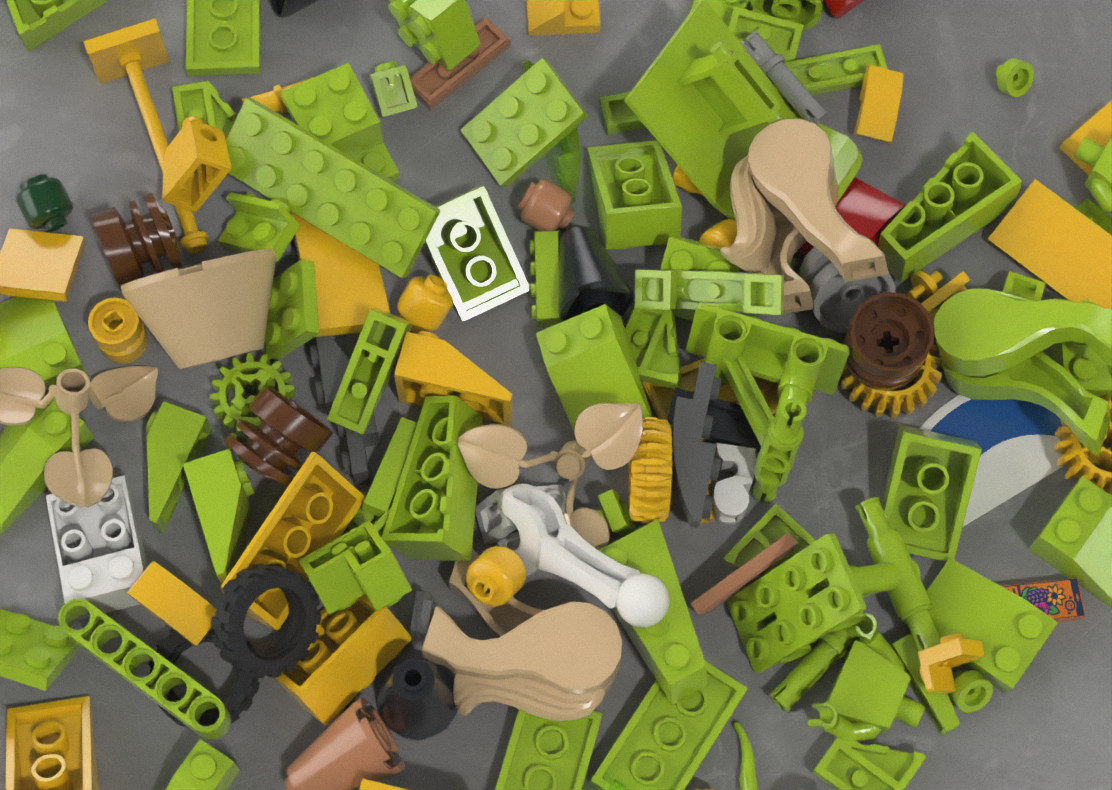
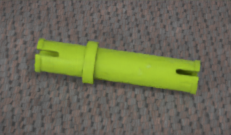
[769,622,861,713]

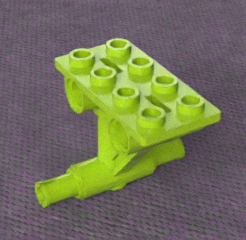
[686,302,850,503]
[727,497,940,674]

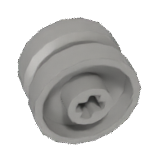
[800,235,896,333]

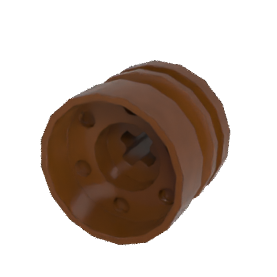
[91,193,182,289]
[844,292,935,391]
[224,385,333,487]

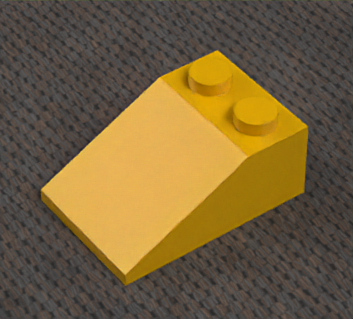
[394,331,513,427]
[5,696,100,790]

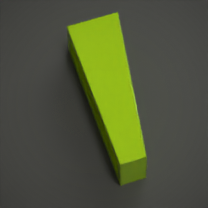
[362,417,417,517]
[891,633,960,737]

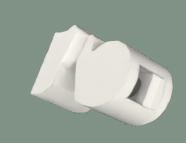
[712,443,757,524]

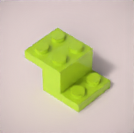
[281,62,400,182]

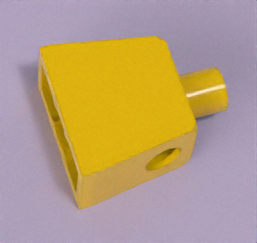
[162,117,231,212]

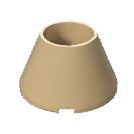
[120,249,276,370]

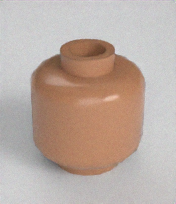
[517,179,575,231]

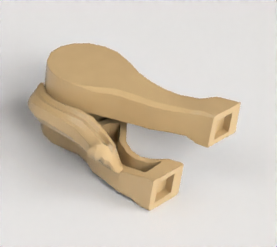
[720,119,889,316]
[422,549,622,721]

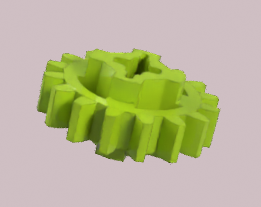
[210,353,296,437]

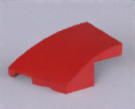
[796,177,906,254]

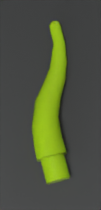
[733,721,760,790]

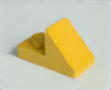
[527,0,601,36]

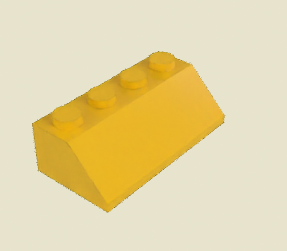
[220,452,366,631]

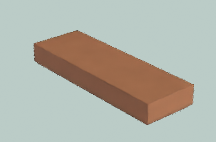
[410,17,511,111]
[690,532,798,616]

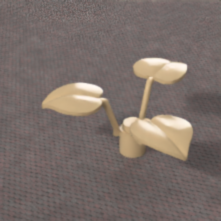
[0,366,158,508]
[458,402,643,550]

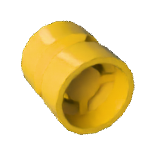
[88,297,149,364]

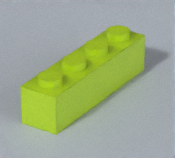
[530,231,561,328]

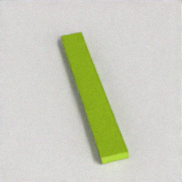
[599,44,888,135]

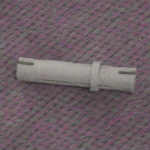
[741,31,828,125]

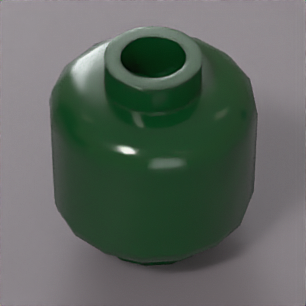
[16,174,73,233]

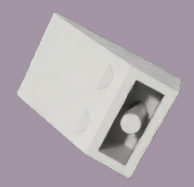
[45,475,149,621]

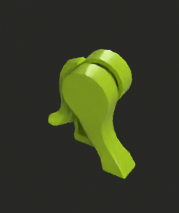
[934,288,1112,457]

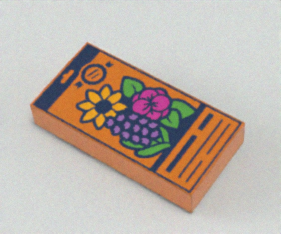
[1002,578,1085,622]

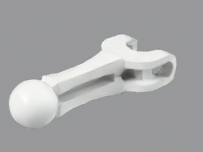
[497,483,670,627]

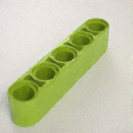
[58,599,231,740]

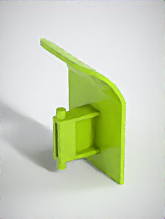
[624,0,863,220]

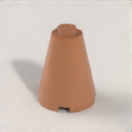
[284,697,405,790]

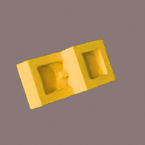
[853,64,904,144]
[127,561,217,646]

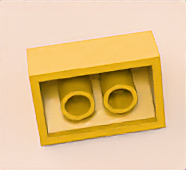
[274,594,412,726]

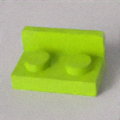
[218,192,301,262]

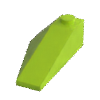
[0,393,94,536]

